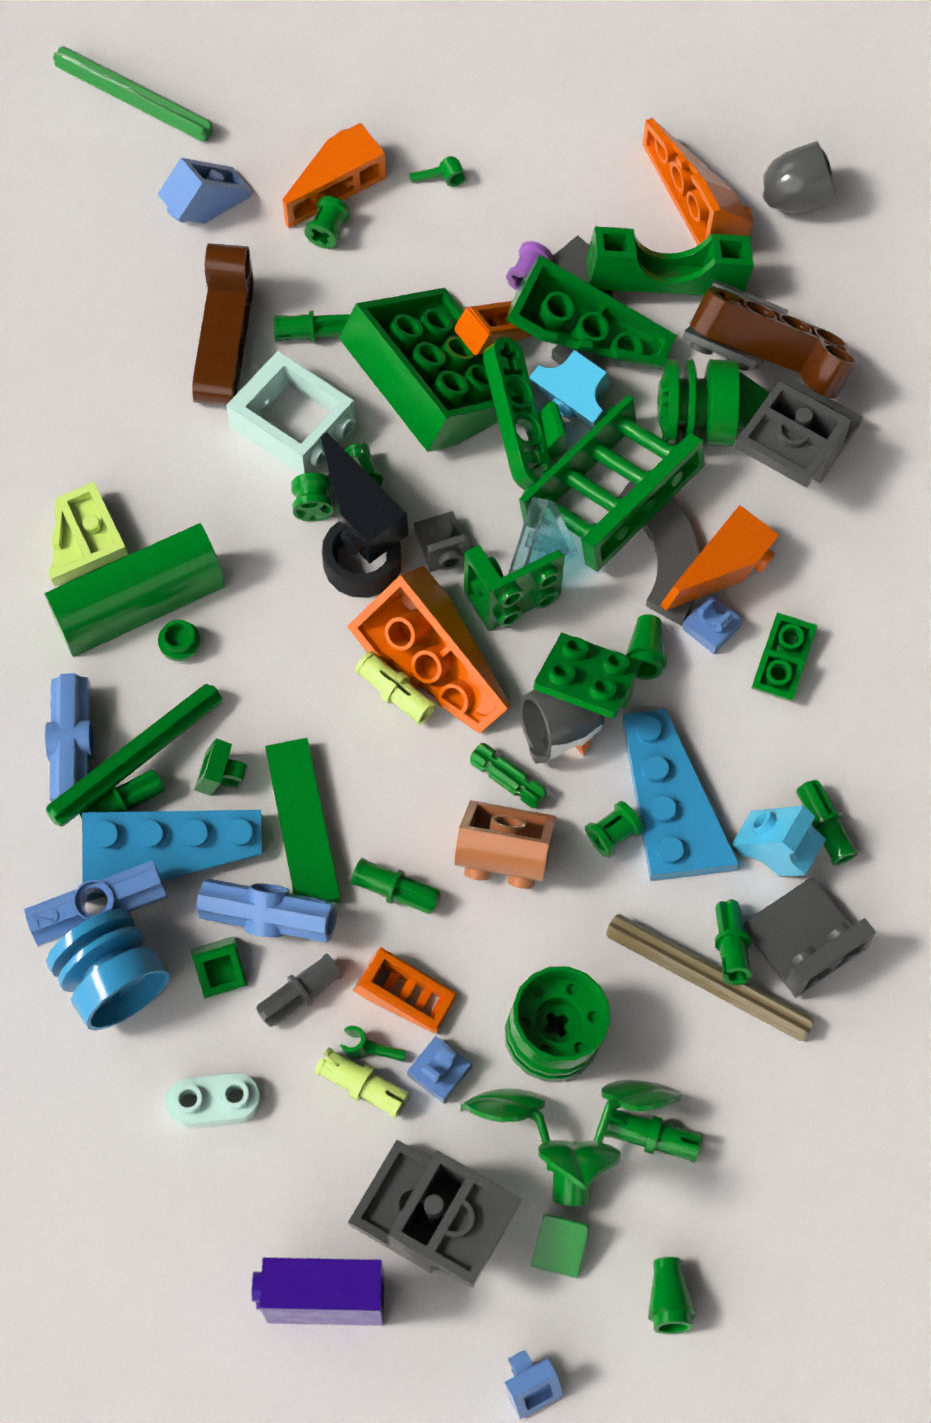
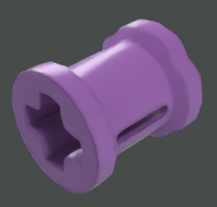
[506,241,553,291]

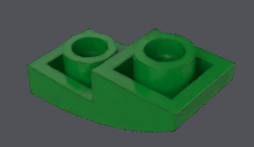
[751,612,817,702]

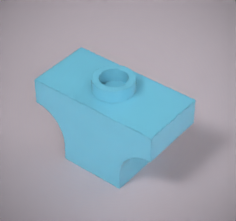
[529,350,611,428]
[731,806,826,877]

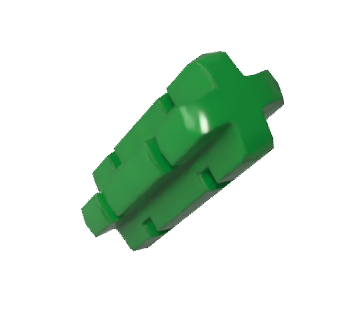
[470,743,547,808]

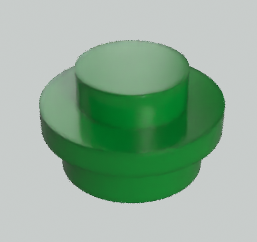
[158,620,201,661]

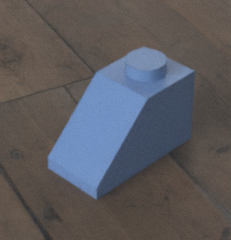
[157,158,253,224]

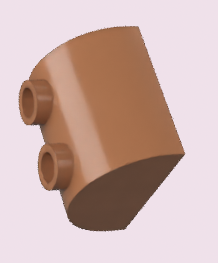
[455,800,556,889]

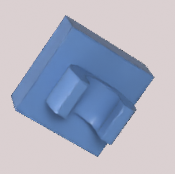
[682,594,743,654]
[407,1036,472,1104]
[504,1349,563,1420]

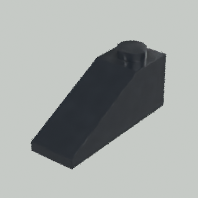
[320,432,408,564]

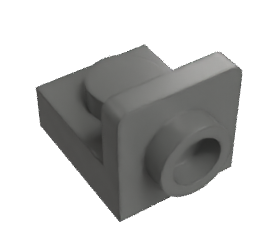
[414,511,469,572]

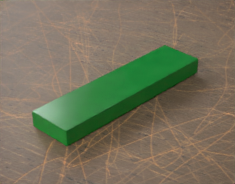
[265,738,341,904]

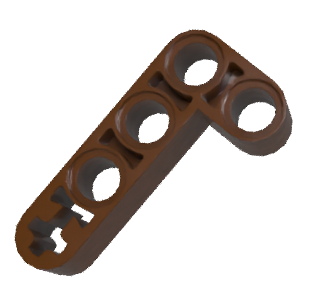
[192,243,254,405]
[690,286,856,399]

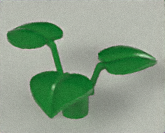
[460,1080,681,1206]

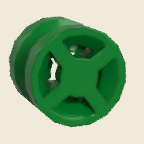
[291,472,334,522]

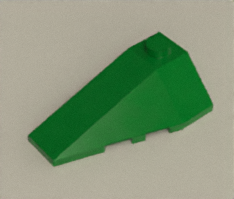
[506,255,677,370]

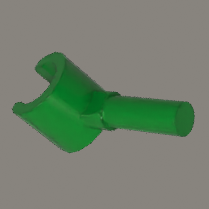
[409,156,465,187]
[340,1026,406,1062]

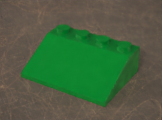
[339,287,519,452]

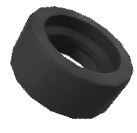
[322,521,401,598]

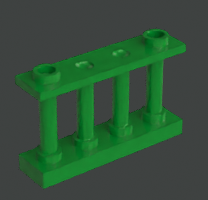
[519,395,705,572]

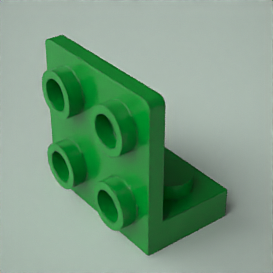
[464,545,565,631]
[533,632,641,719]

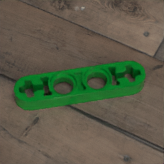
[483,337,552,490]

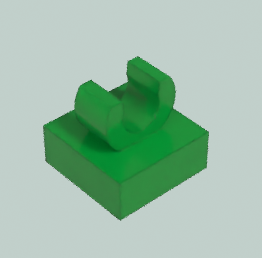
[194,738,247,796]

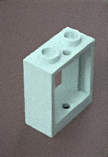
[226,351,356,474]

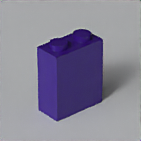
[252,1257,385,1326]

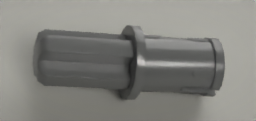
[256,953,343,1027]

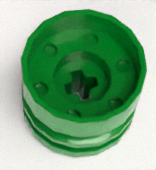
[657,359,740,446]
[505,966,611,1082]

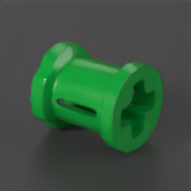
[304,196,350,249]
[585,801,644,858]

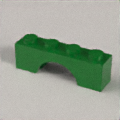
[586,226,754,296]

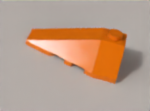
[642,118,754,245]
[347,566,511,734]

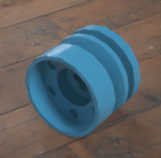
[46,908,170,1031]

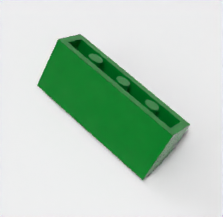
[44,522,225,657]

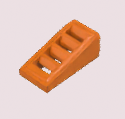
[455,301,532,355]
[353,947,458,1034]

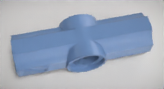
[45,673,95,802]
[24,860,168,947]
[196,879,338,942]

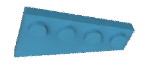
[622,709,739,881]
[82,810,262,902]

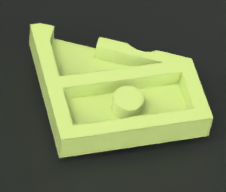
[49,482,128,587]

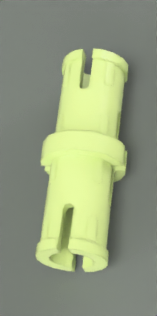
[355,651,436,725]
[315,1047,410,1118]

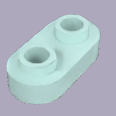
[166,1073,260,1128]

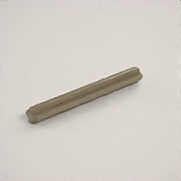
[606,914,814,1041]

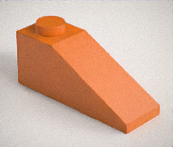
[282,122,386,228]
[660,505,779,611]

